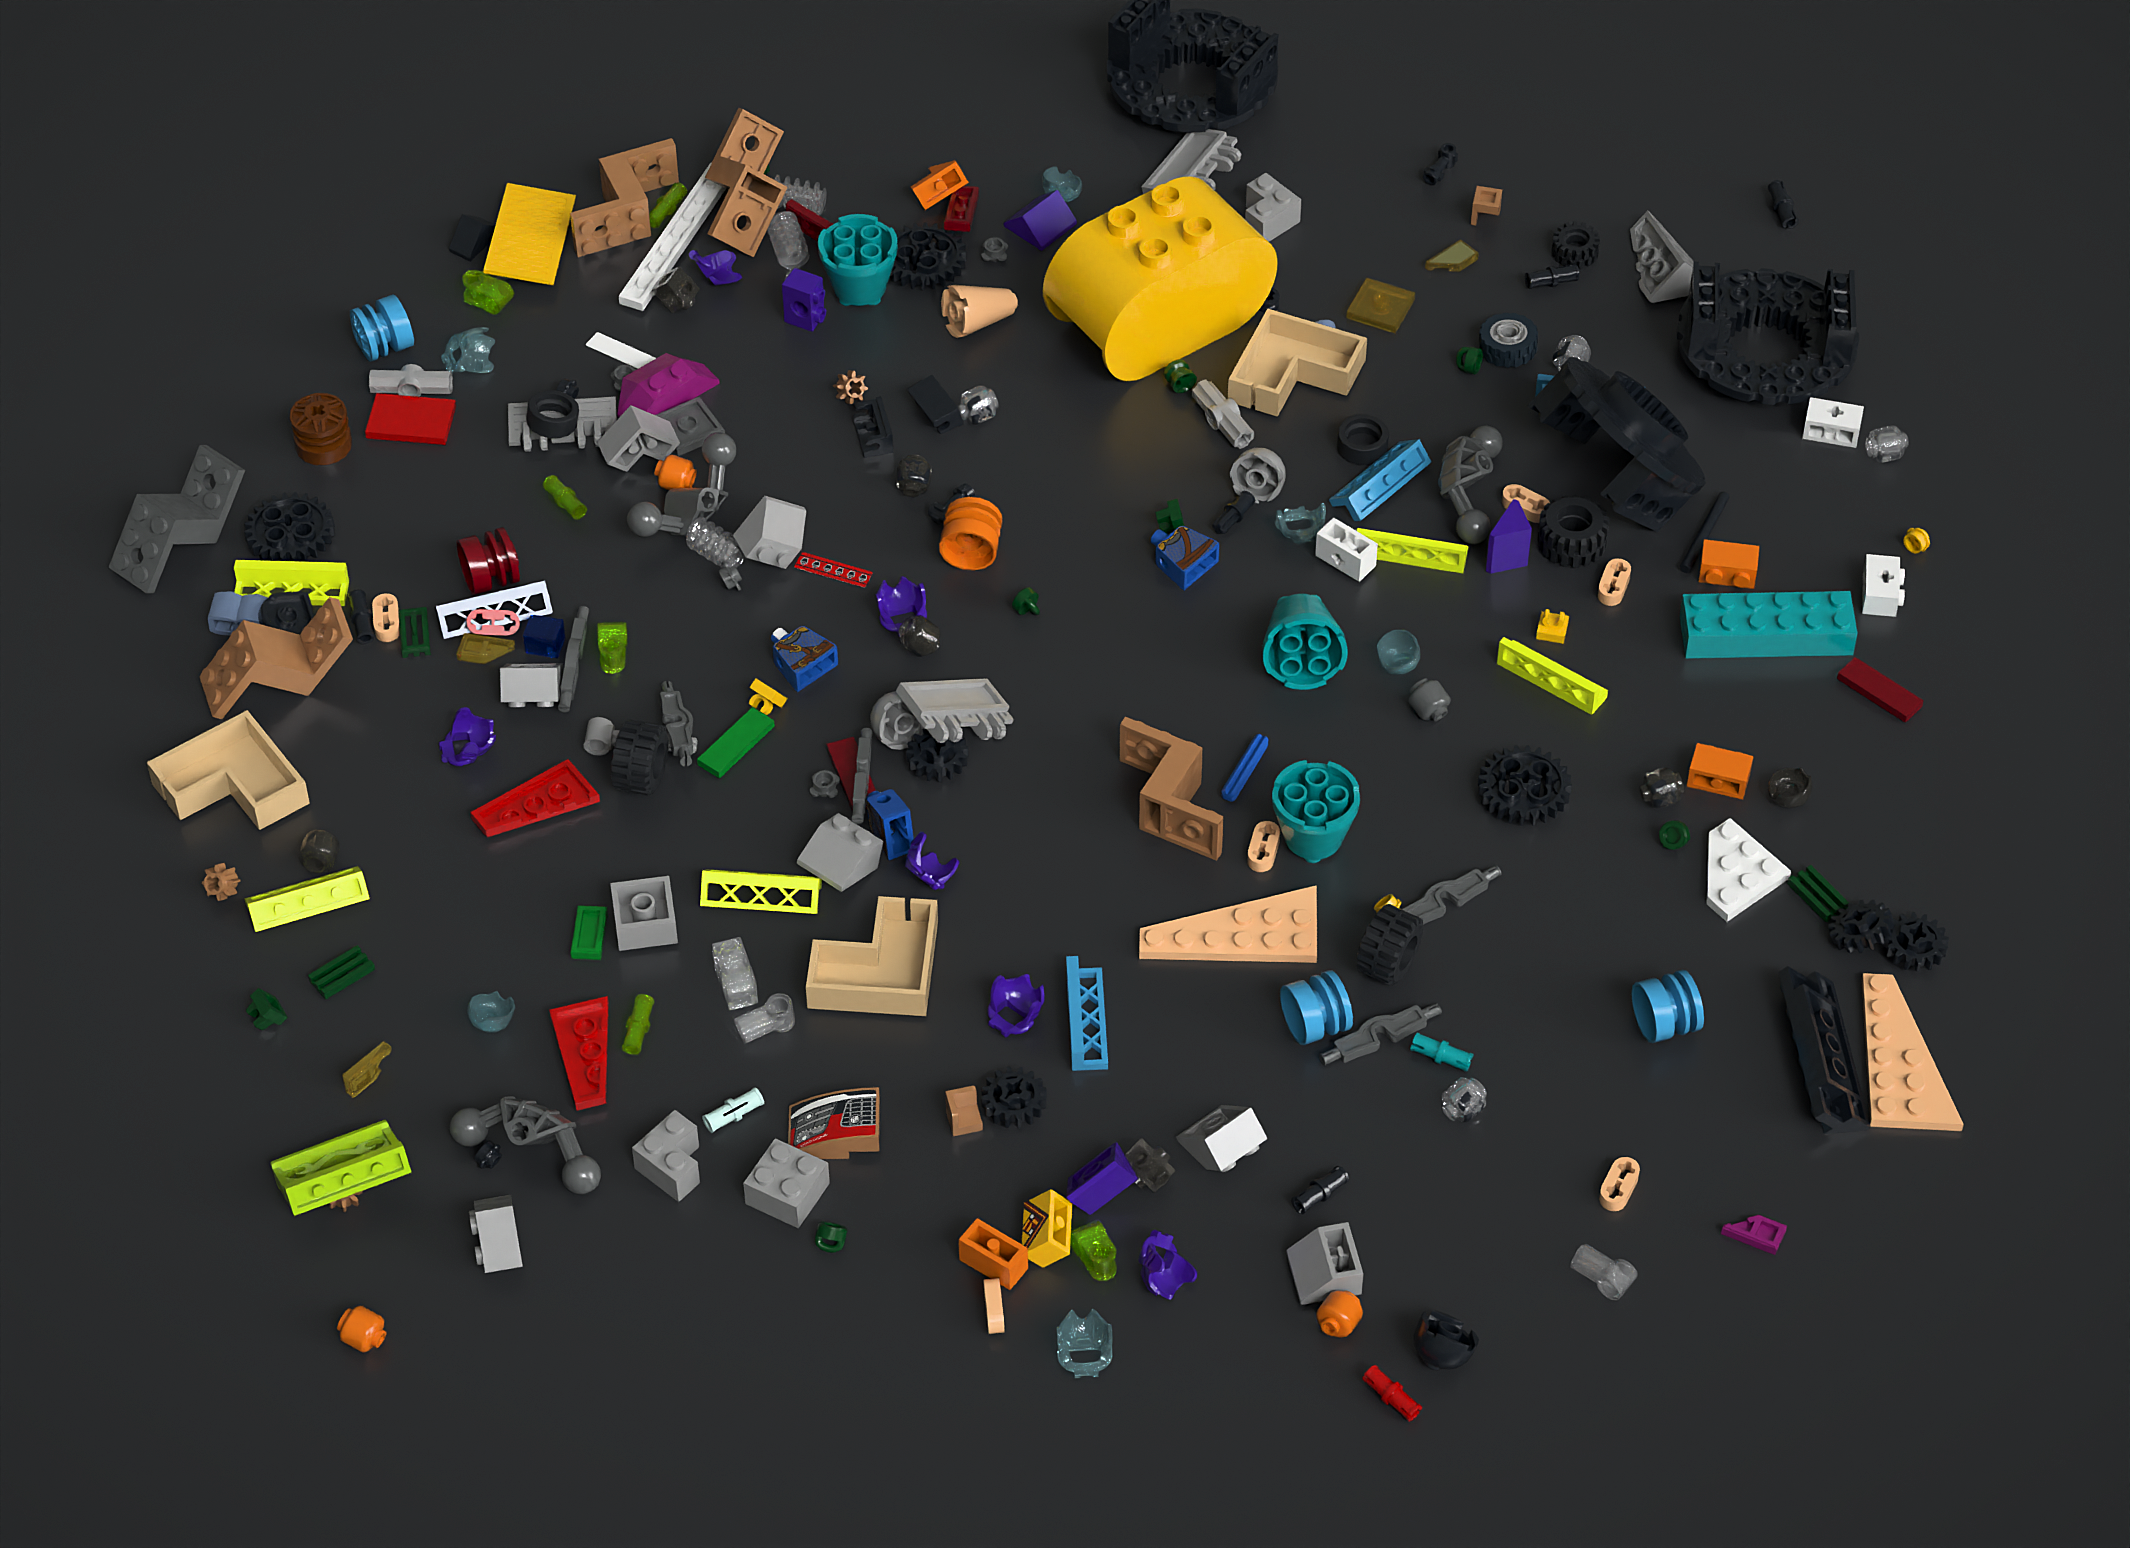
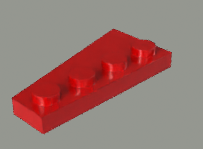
[471,759,600,837]
[549,996,609,1111]

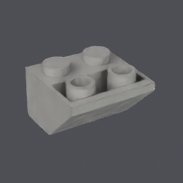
[1286,1222,1363,1305]

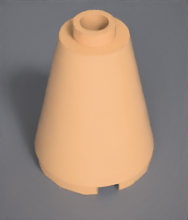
[941,285,1018,338]

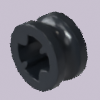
[1259,288,1280,313]

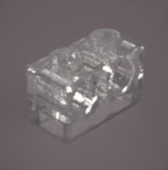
[712,937,758,1011]

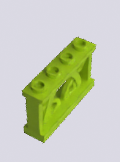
[270,1120,411,1216]

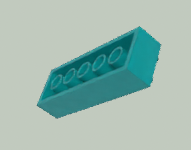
[1680,591,1858,658]

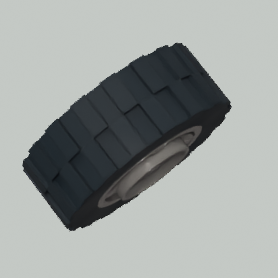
[1479,313,1538,368]

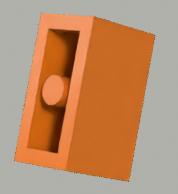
[1699,539,1759,589]
[1687,743,1753,800]
[959,1218,1028,1290]

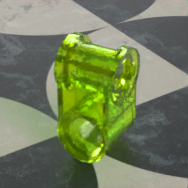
[463,270,514,315]
[597,622,627,674]
[1070,1219,1117,1281]

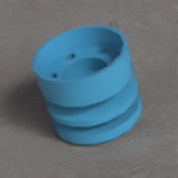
[350,294,414,362]
[1631,969,1704,1043]
[1280,970,1353,1045]

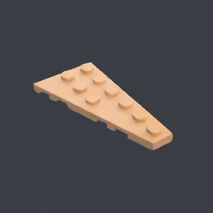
[1139,886,1317,963]
[1861,973,1963,1131]

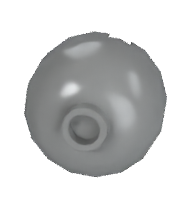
[1230,447,1286,503]
[870,691,924,750]

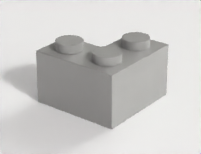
[1245,173,1301,242]
[597,405,680,472]
[632,1110,700,1202]
[469,1195,522,1273]

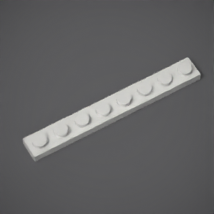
[619,163,726,311]

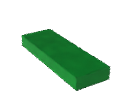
[697,707,775,779]

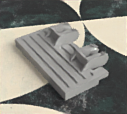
[1141,129,1242,194]
[508,397,617,452]
[896,679,1014,743]

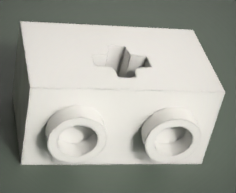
[1802,397,1864,448]
[1315,518,1378,582]
[1862,554,1905,617]

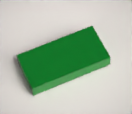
[571,905,608,960]

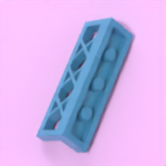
[1329,439,1431,521]
[1066,956,1108,1071]

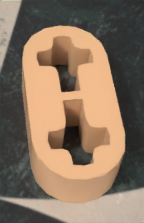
[1502,484,1550,523]
[1598,559,1631,606]
[372,593,400,642]
[1248,821,1280,872]
[1599,1157,1640,1211]
[983,1278,1004,1334]

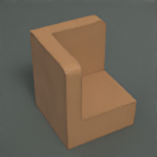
[1471,186,1502,226]
[945,1086,983,1136]

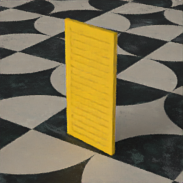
[483,183,576,286]

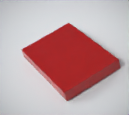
[365,393,456,445]

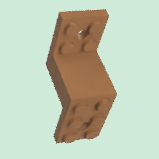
[705,108,787,257]
[570,138,679,257]
[199,597,353,719]
[1120,717,1223,861]

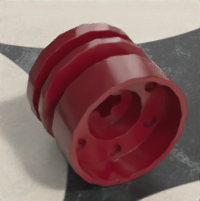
[456,527,520,595]

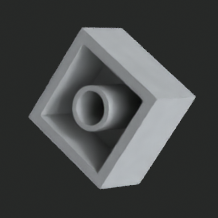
[610,876,678,951]
[743,1138,830,1228]

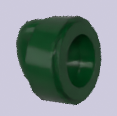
[1456,347,1483,375]
[1012,587,1040,615]
[1659,820,1691,850]
[815,1221,848,1253]

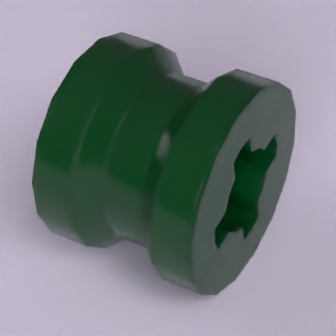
[1163,359,1197,393]

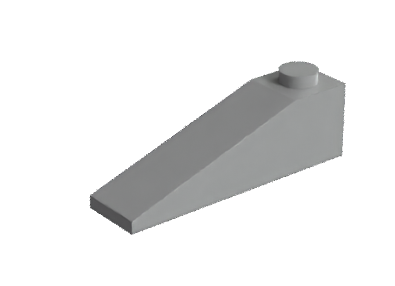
[1630,210,1693,303]

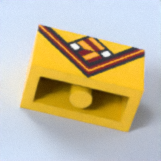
[1022,1189,1072,1268]

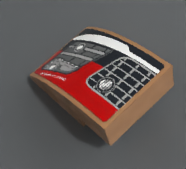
[788,1087,880,1159]

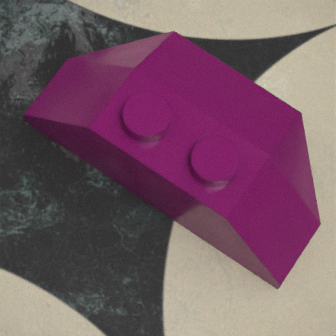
[617,353,719,418]

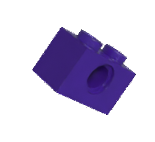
[782,268,826,332]

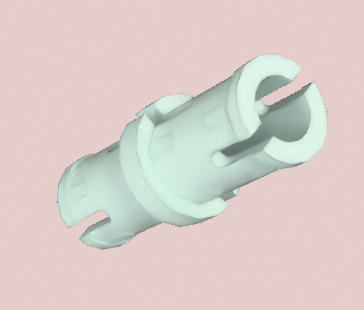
[702,1087,764,1133]

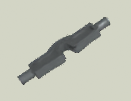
[558,606,589,712]
[660,681,693,766]
[852,728,873,824]
[1402,865,1501,925]
[1319,1002,1442,1066]

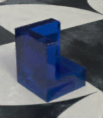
[523,615,566,658]

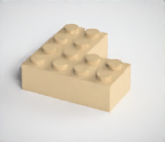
[1228,309,1367,417]
[147,710,310,830]
[806,896,938,1016]

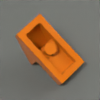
[911,160,969,210]

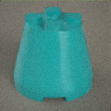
[818,214,898,306]
[1262,594,1348,690]
[1272,760,1360,863]

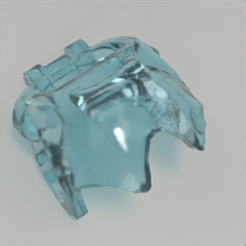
[441,327,495,373]
[1275,503,1326,544]
[1056,1309,1113,1378]

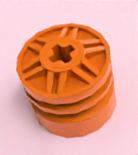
[939,497,1002,570]

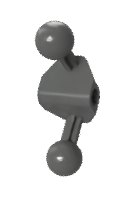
[1438,425,1503,544]
[627,433,737,537]
[450,1096,601,1195]

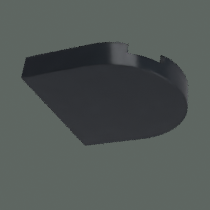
[258,591,315,635]

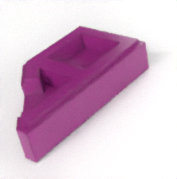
[1721,1215,1787,1255]

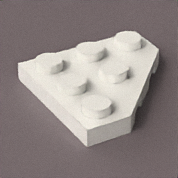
[1706,818,1791,922]

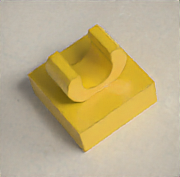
[1536,609,1569,644]
[749,678,788,715]

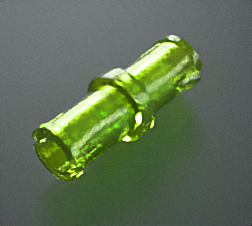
[649,182,688,228]
[543,475,587,520]
[622,994,654,1055]

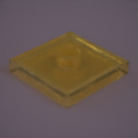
[1346,278,1415,333]

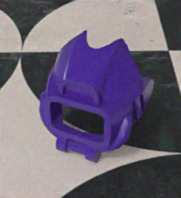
[689,250,742,286]
[875,576,927,636]
[439,707,496,766]
[905,832,959,890]
[988,974,1044,1037]
[1138,1230,1197,1300]

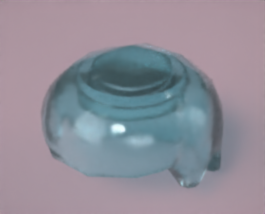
[1043,167,1083,202]
[1377,630,1421,675]
[467,991,516,1033]

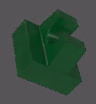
[1155,498,1185,534]
[246,988,288,1030]

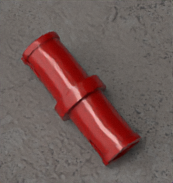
[1362,1365,1422,1422]

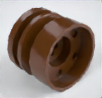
[290,393,352,465]

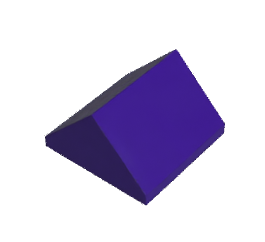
[1004,189,1077,251]
[1486,499,1532,574]
[1066,1142,1138,1215]

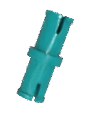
[1410,1032,1474,1072]

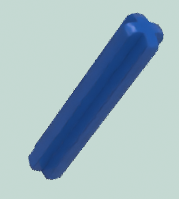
[1221,734,1269,802]

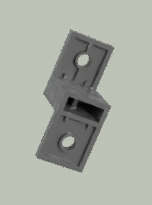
[108,445,245,594]

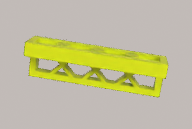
[1357,528,1468,574]
[234,560,349,606]
[1497,637,1608,715]
[245,866,370,932]
[700,869,822,914]

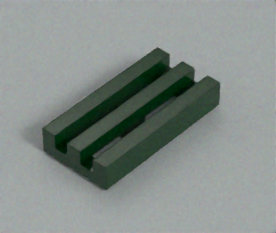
[399,607,431,658]
[1787,865,1849,922]
[308,945,375,1000]

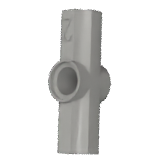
[369,364,453,397]
[1192,379,1254,449]

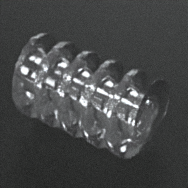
[774,175,827,215]
[767,211,810,269]
[686,516,745,568]

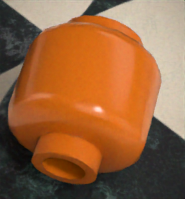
[654,454,697,490]
[1316,1291,1363,1338]
[337,1305,387,1353]

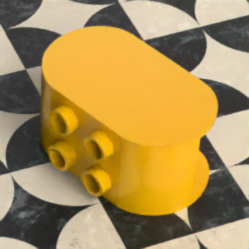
[1043,177,1277,381]

